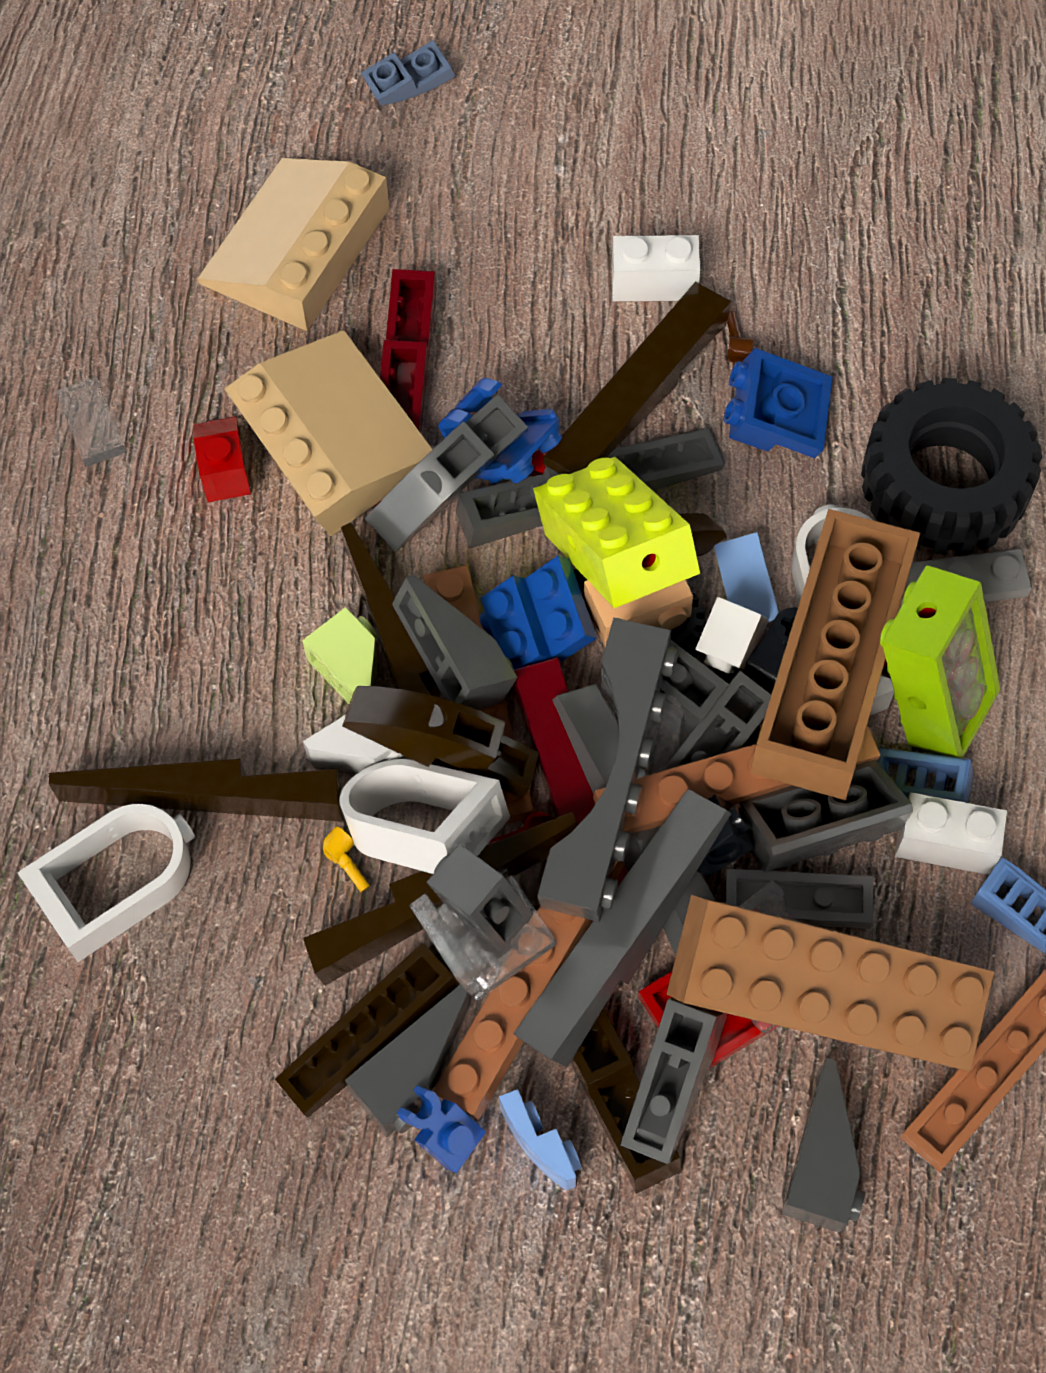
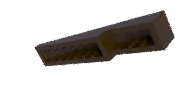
[543,281,731,474]
[341,522,461,771]
[49,759,342,822]
[303,812,578,986]
[514,904,681,1194]
[275,916,534,1117]

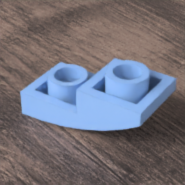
[714,532,779,623]
[499,1089,581,1191]

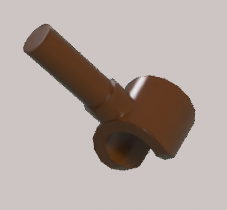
[727,311,754,363]

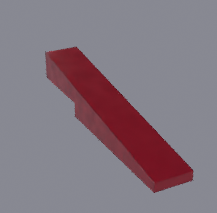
[373,269,437,507]
[513,658,627,924]

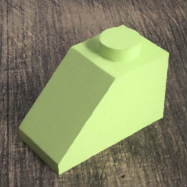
[302,607,378,704]

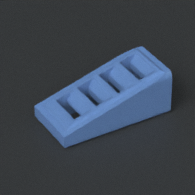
[877,747,973,803]
[971,857,1046,954]

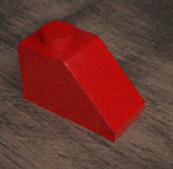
[193,416,251,503]

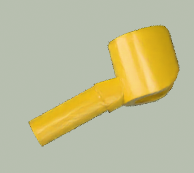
[323,827,370,893]

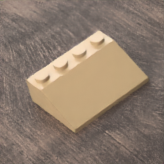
[197,158,390,331]
[224,330,433,536]

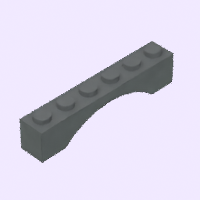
[538,617,678,922]

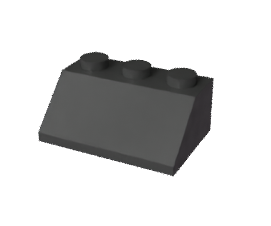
[740,759,913,872]

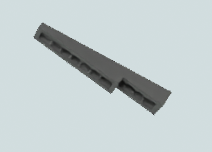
[456,428,725,548]
[553,684,716,956]
[513,789,731,1067]

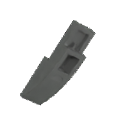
[365,394,528,553]

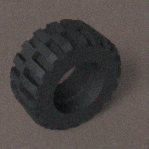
[861,378,1042,555]

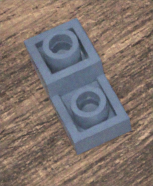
[361,40,455,105]

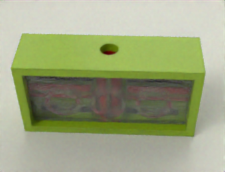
[880,565,1001,758]

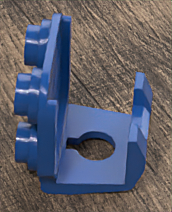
[438,378,562,484]

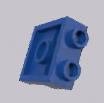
[723,348,833,458]
[480,555,597,670]

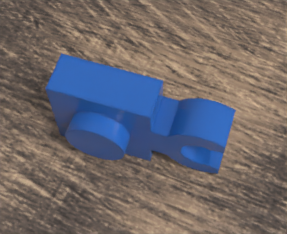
[397,1085,486,1174]

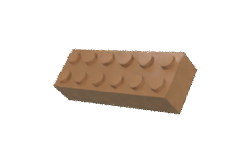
[750,509,920,800]
[667,895,994,1072]

